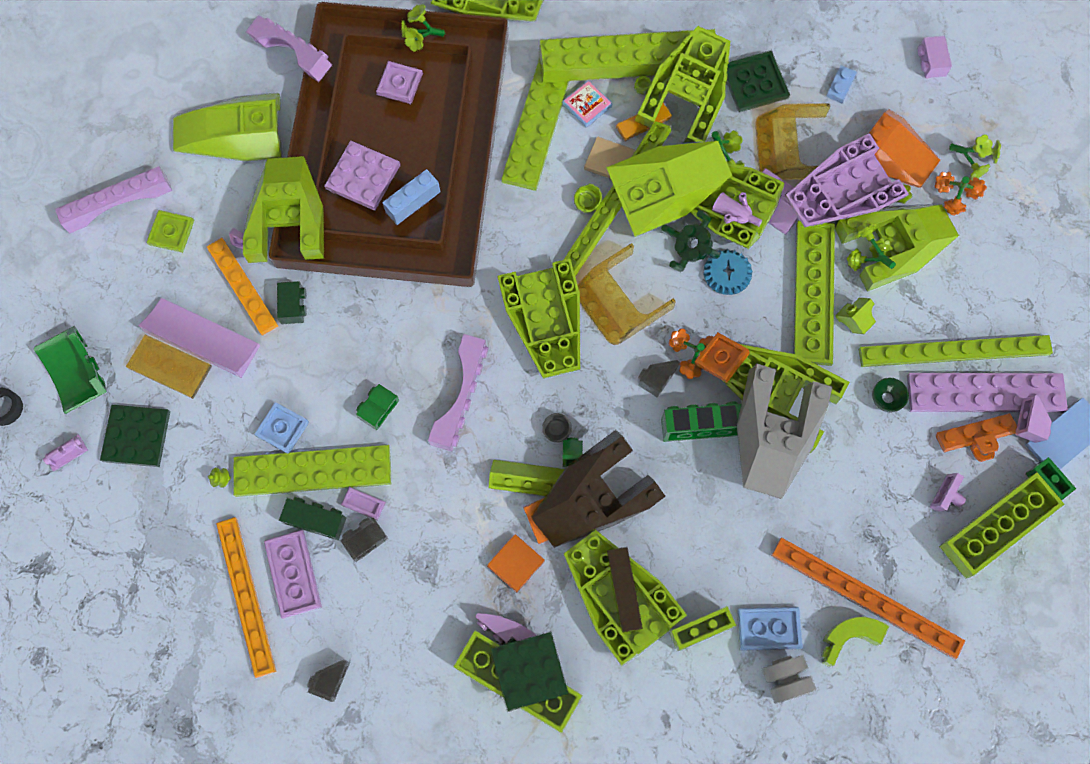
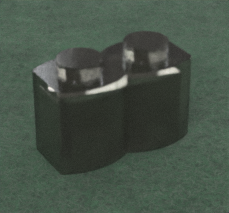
[340,517,388,562]

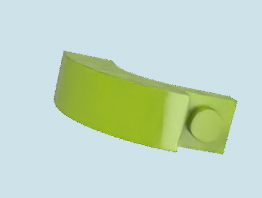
[822,617,889,667]

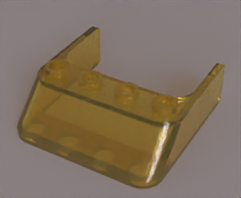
[755,103,830,180]
[577,243,676,345]

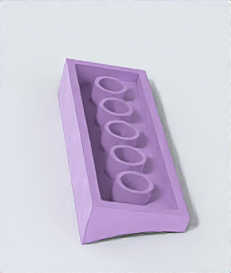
[138,298,260,378]

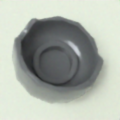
[542,413,572,442]

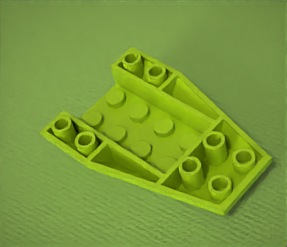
[431,0,543,21]
[173,93,282,161]
[690,163,785,249]
[497,258,580,379]
[564,530,687,666]

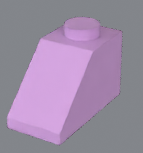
[1015,395,1052,443]

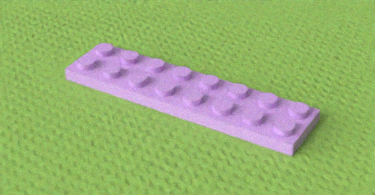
[907,373,1068,412]

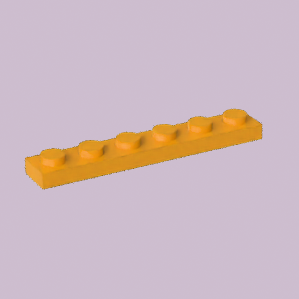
[207,238,278,336]

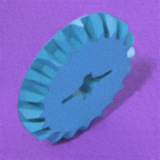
[704,248,753,295]

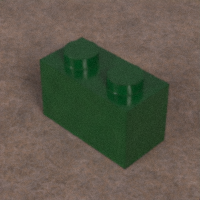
[277,281,307,324]

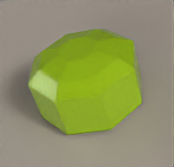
[634,76,652,95]

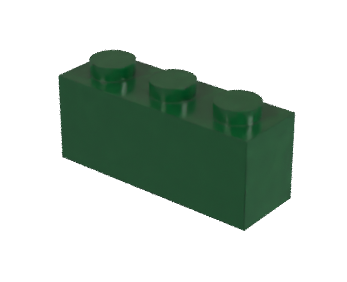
[279,497,346,541]

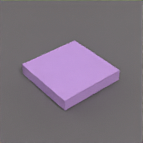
[376,61,423,104]

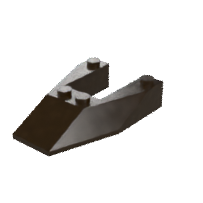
[531,430,666,548]

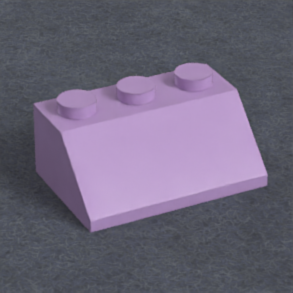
[762,168,799,235]

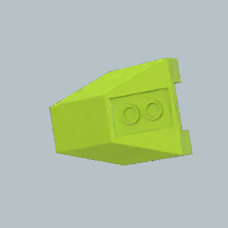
[606,141,732,237]

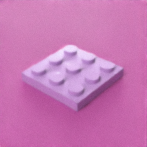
[325,141,400,211]

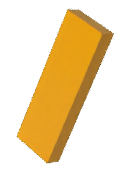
[616,102,672,141]

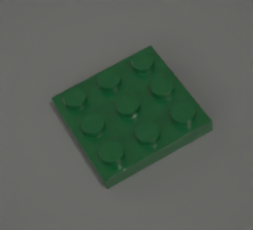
[727,50,790,112]
[100,405,171,467]
[491,632,569,712]

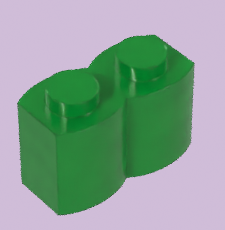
[356,384,399,431]

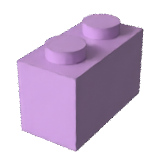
[918,36,952,78]

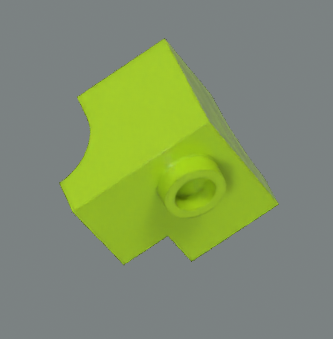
[835,297,876,334]

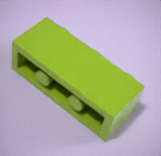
[669,606,737,652]

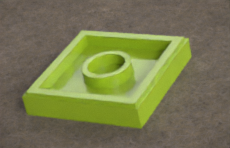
[146,210,195,253]

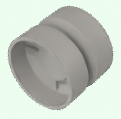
[762,655,817,704]

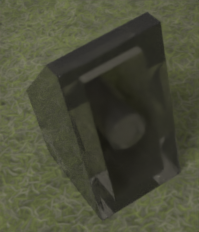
[638,360,680,398]
[307,660,350,702]

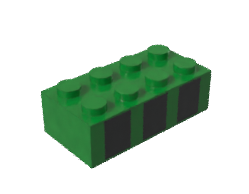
[661,401,741,442]

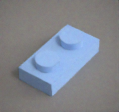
[826,65,857,103]

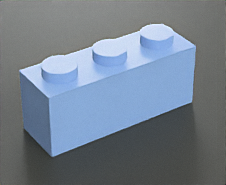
[382,169,441,225]

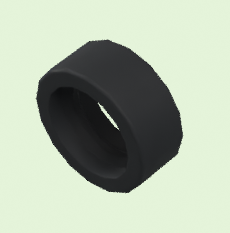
[0,387,23,426]

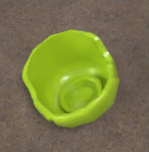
[574,184,602,213]

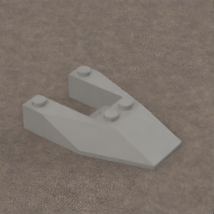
[737,364,832,499]

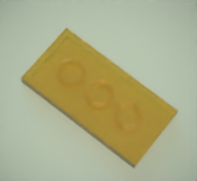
[126,334,212,399]

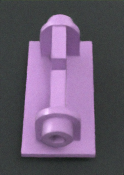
[43,434,88,472]

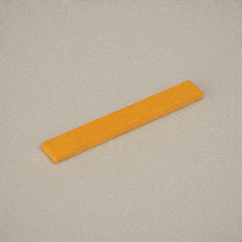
[216,517,277,678]

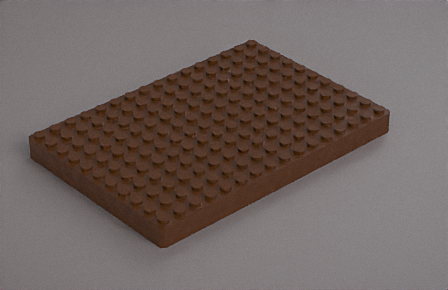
[269,2,508,287]

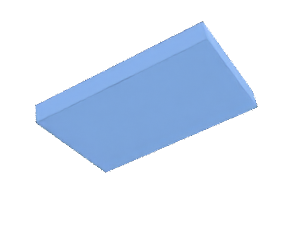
[737,607,803,650]

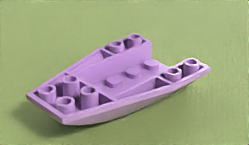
[785,133,909,227]

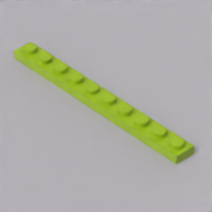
[563,121,672,277]
[859,335,1053,367]

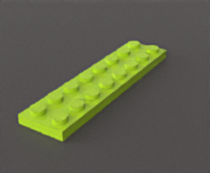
[501,58,569,191]
[793,221,835,366]
[234,445,392,497]

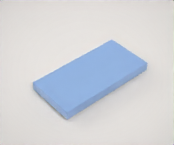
[1025,398,1090,469]

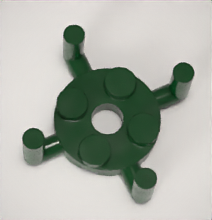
[661,210,720,272]

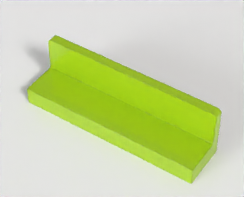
[489,460,565,496]

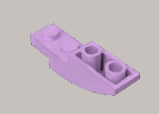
[475,613,537,644]

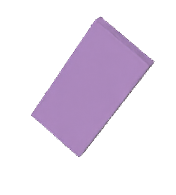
[264,530,322,619]

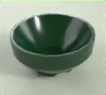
[872,377,909,413]

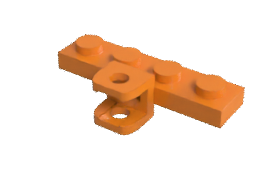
[936,413,1017,462]

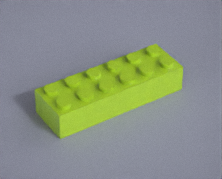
[939,473,1065,579]
[453,631,583,733]

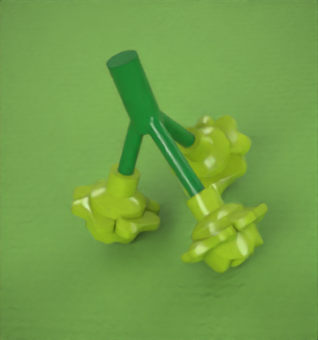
[847,222,896,271]

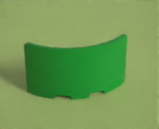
[34,326,107,414]

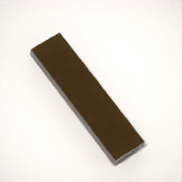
[607,547,643,632]

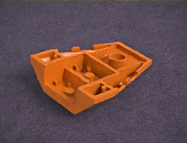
[868,109,941,188]

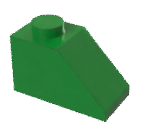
[562,437,583,467]

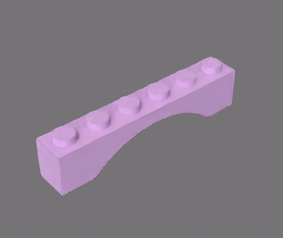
[246,15,332,82]
[55,166,172,233]
[428,334,489,452]

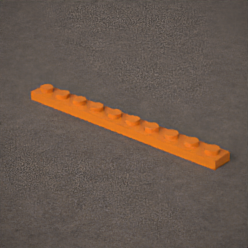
[771,537,966,659]

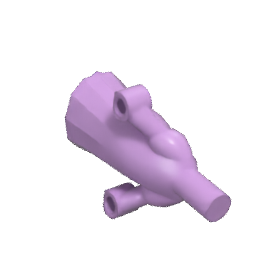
[712,192,762,227]

